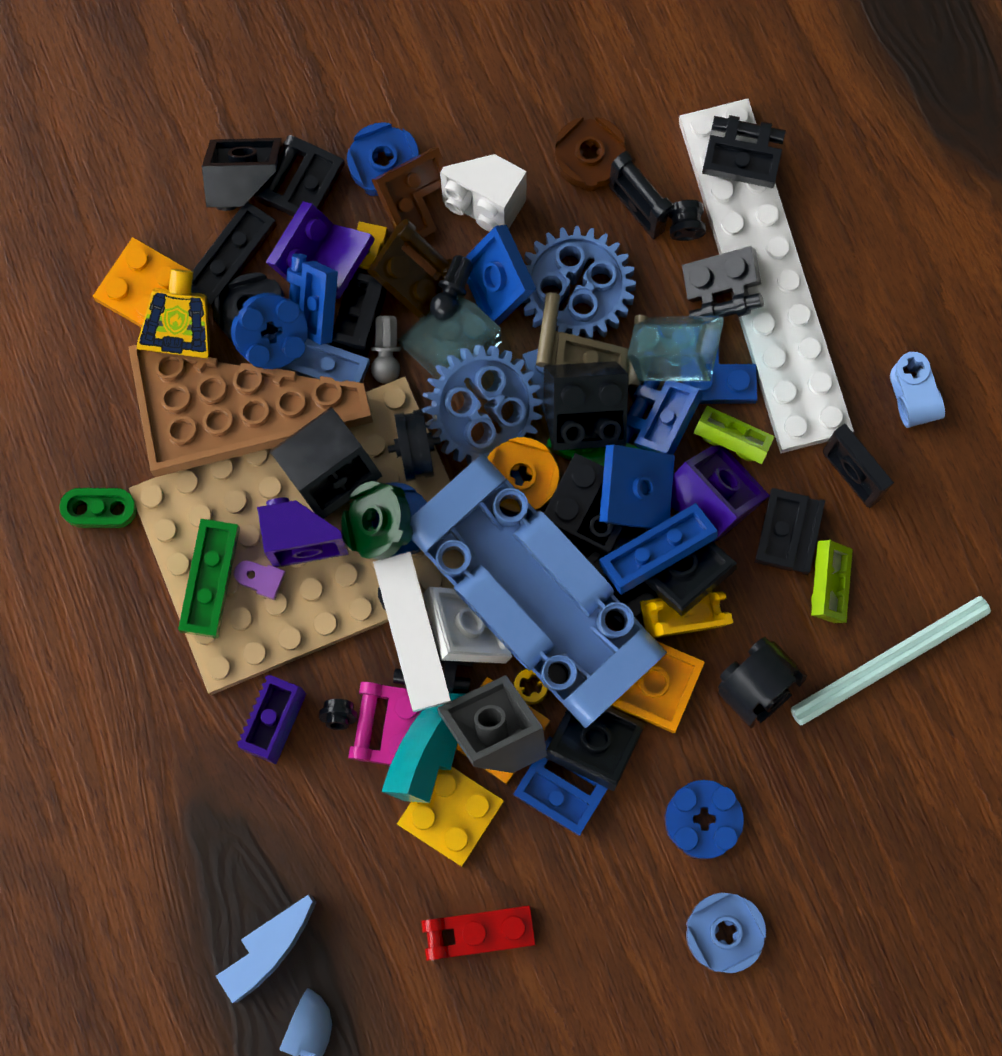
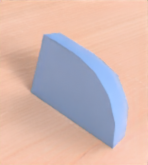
[279,988,332,1056]

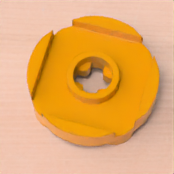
[487,437,559,514]

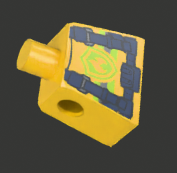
[136,269,210,359]

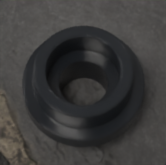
[319,699,357,730]

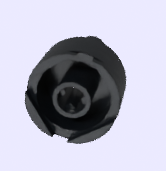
[718,637,807,728]

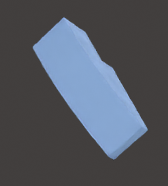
[216,895,316,1003]

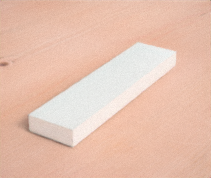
[373,552,451,713]

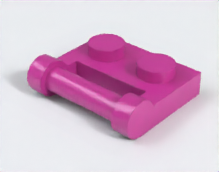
[348,682,422,765]

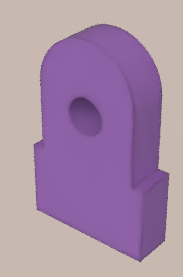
[234,561,286,600]

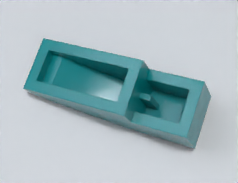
[381,693,465,803]

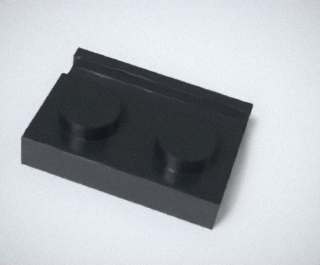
[754,488,825,575]

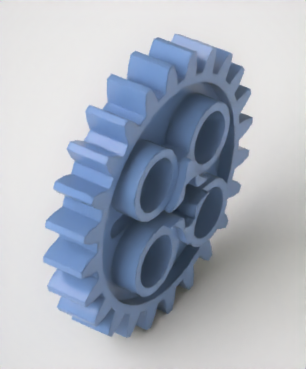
[523,226,636,339]
[422,345,543,465]

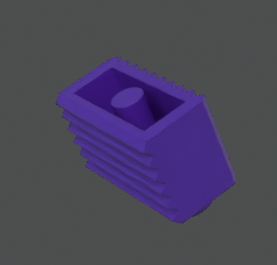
[237,675,307,764]

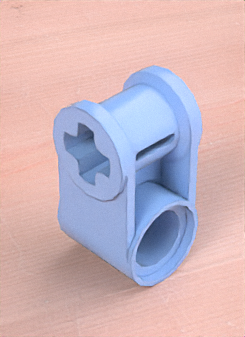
[890,352,945,428]

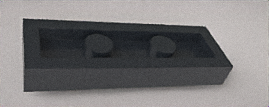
[191,201,277,310]

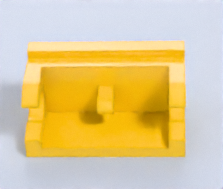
[640,591,733,638]

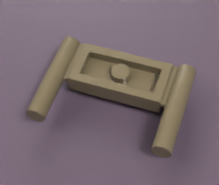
[536,293,649,389]

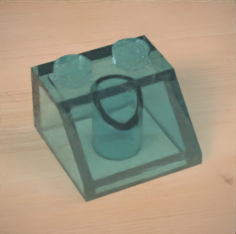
[398,295,501,380]
[627,316,724,381]

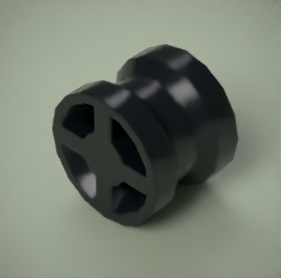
[668,200,706,241]

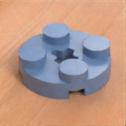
[686,893,766,973]

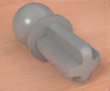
[371,316,401,384]

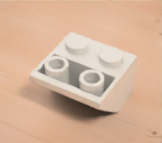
[440,154,527,232]

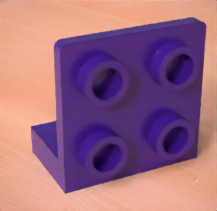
[266,201,375,299]

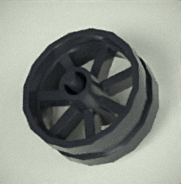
[388,409,441,481]

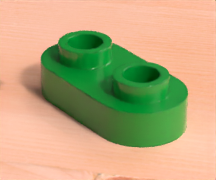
[59,488,137,528]

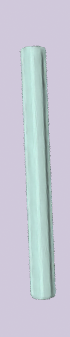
[791,596,991,725]

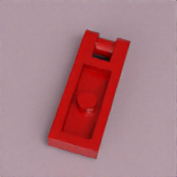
[421,906,535,961]

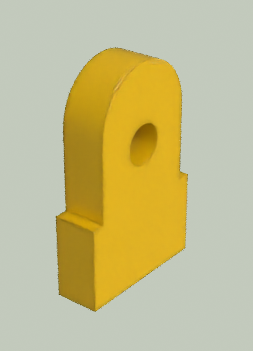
[357,221,388,269]

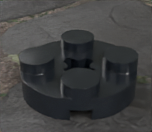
[212,273,286,342]

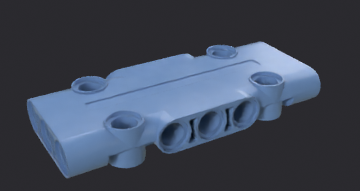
[410,454,667,728]

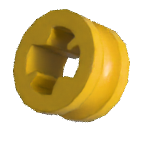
[514,669,548,705]

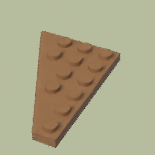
[128,345,373,478]

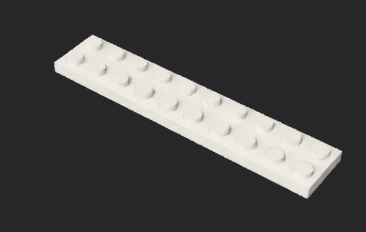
[679,98,854,454]

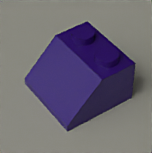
[671,445,769,543]
[257,497,349,568]

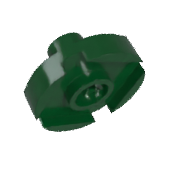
[341,481,413,560]

